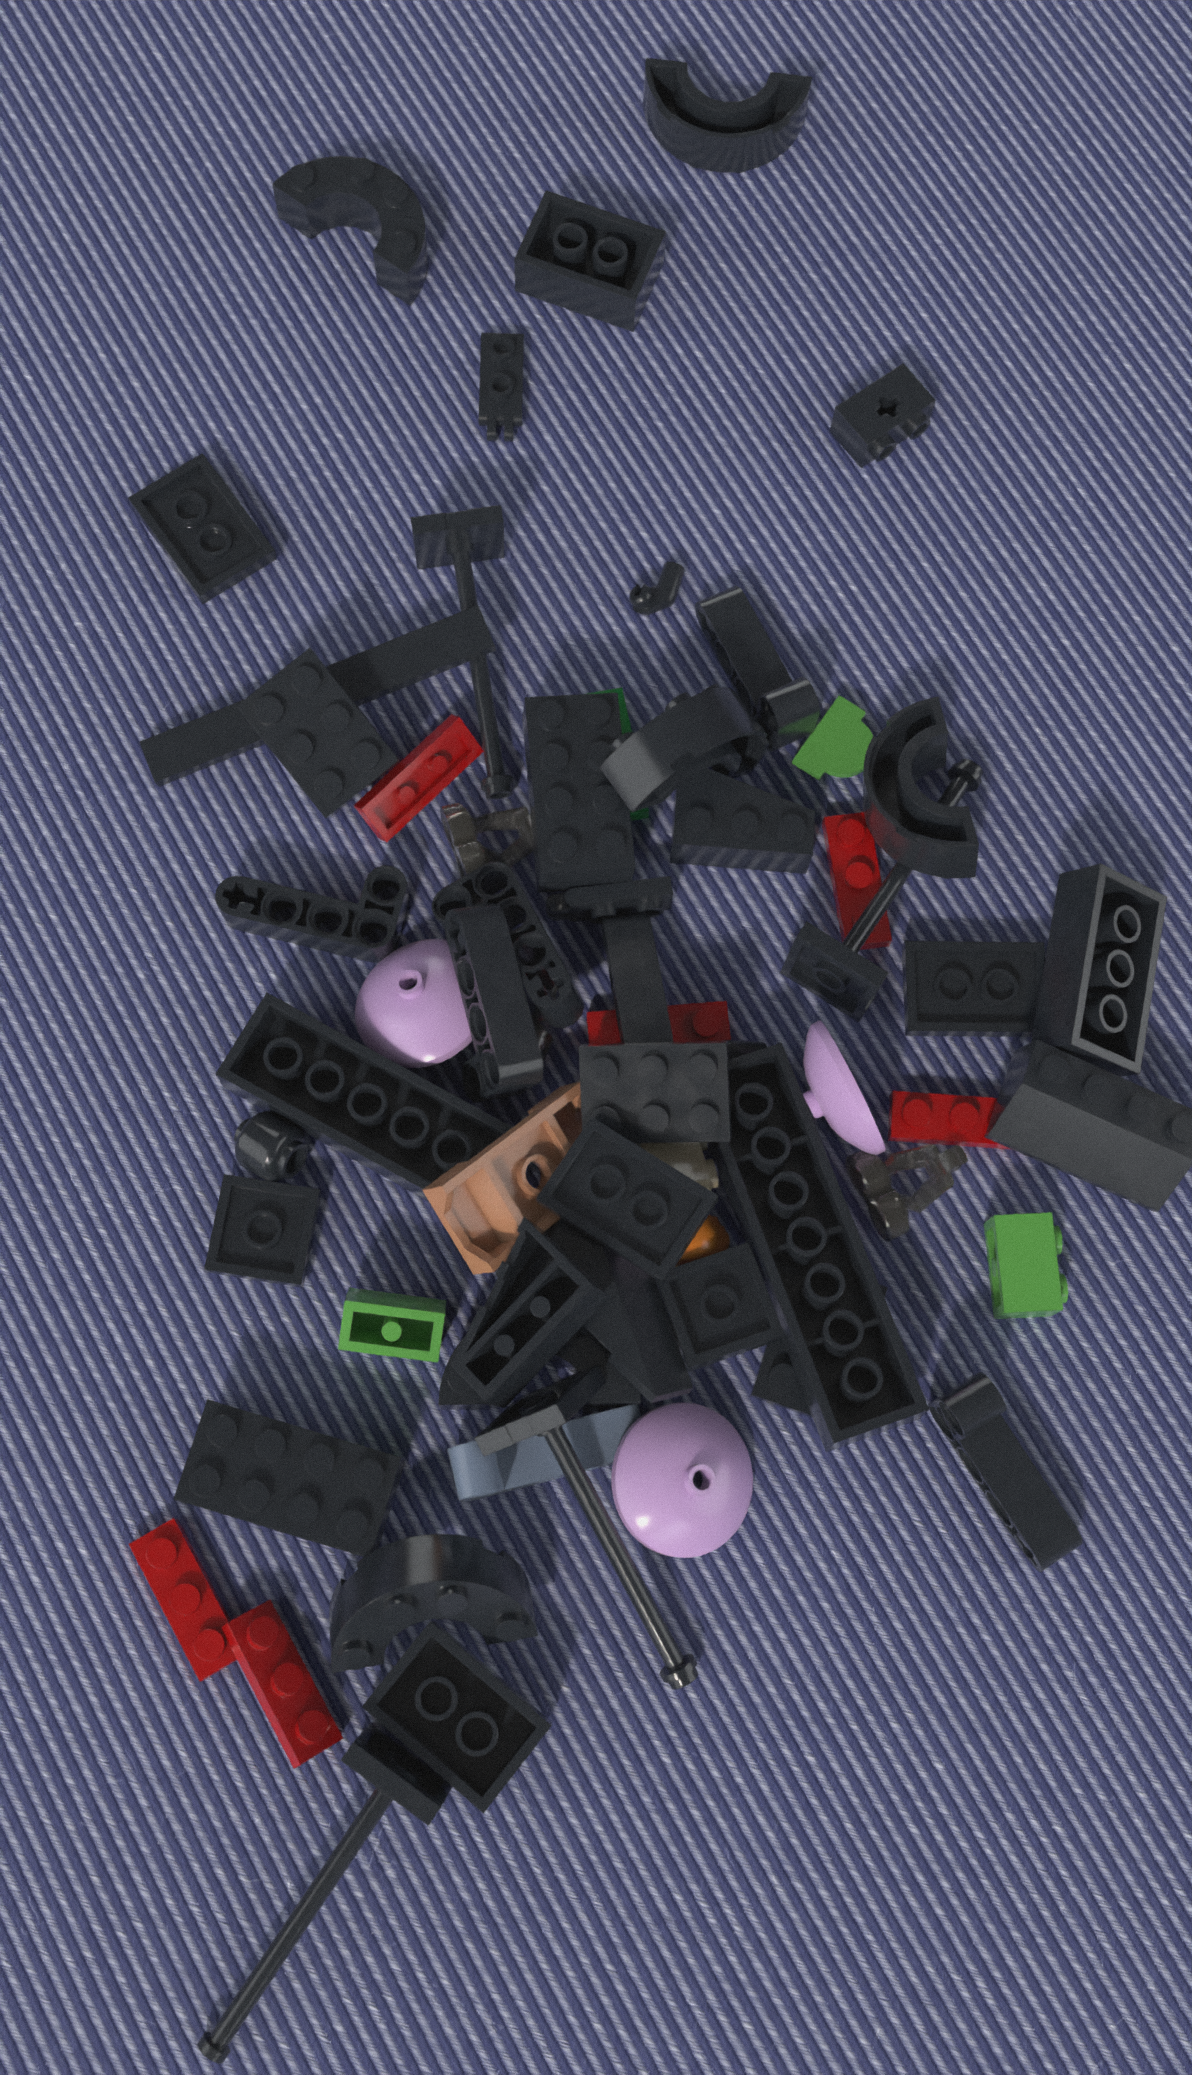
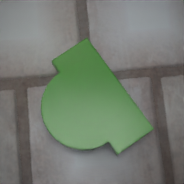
[792,695,873,781]

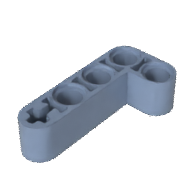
[447,1404,641,1503]

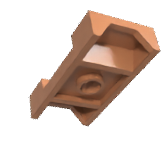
[422,1081,582,1275]

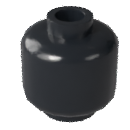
[234,1111,308,1182]

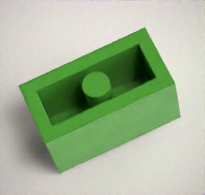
[984,1212,1068,1319]
[338,1287,446,1363]

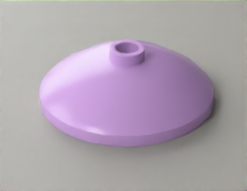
[355,939,472,1068]
[803,1020,886,1155]
[611,1403,753,1558]

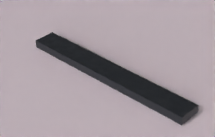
[140,605,496,787]

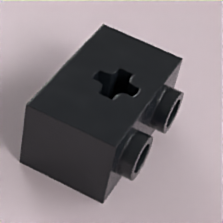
[829,363,936,468]

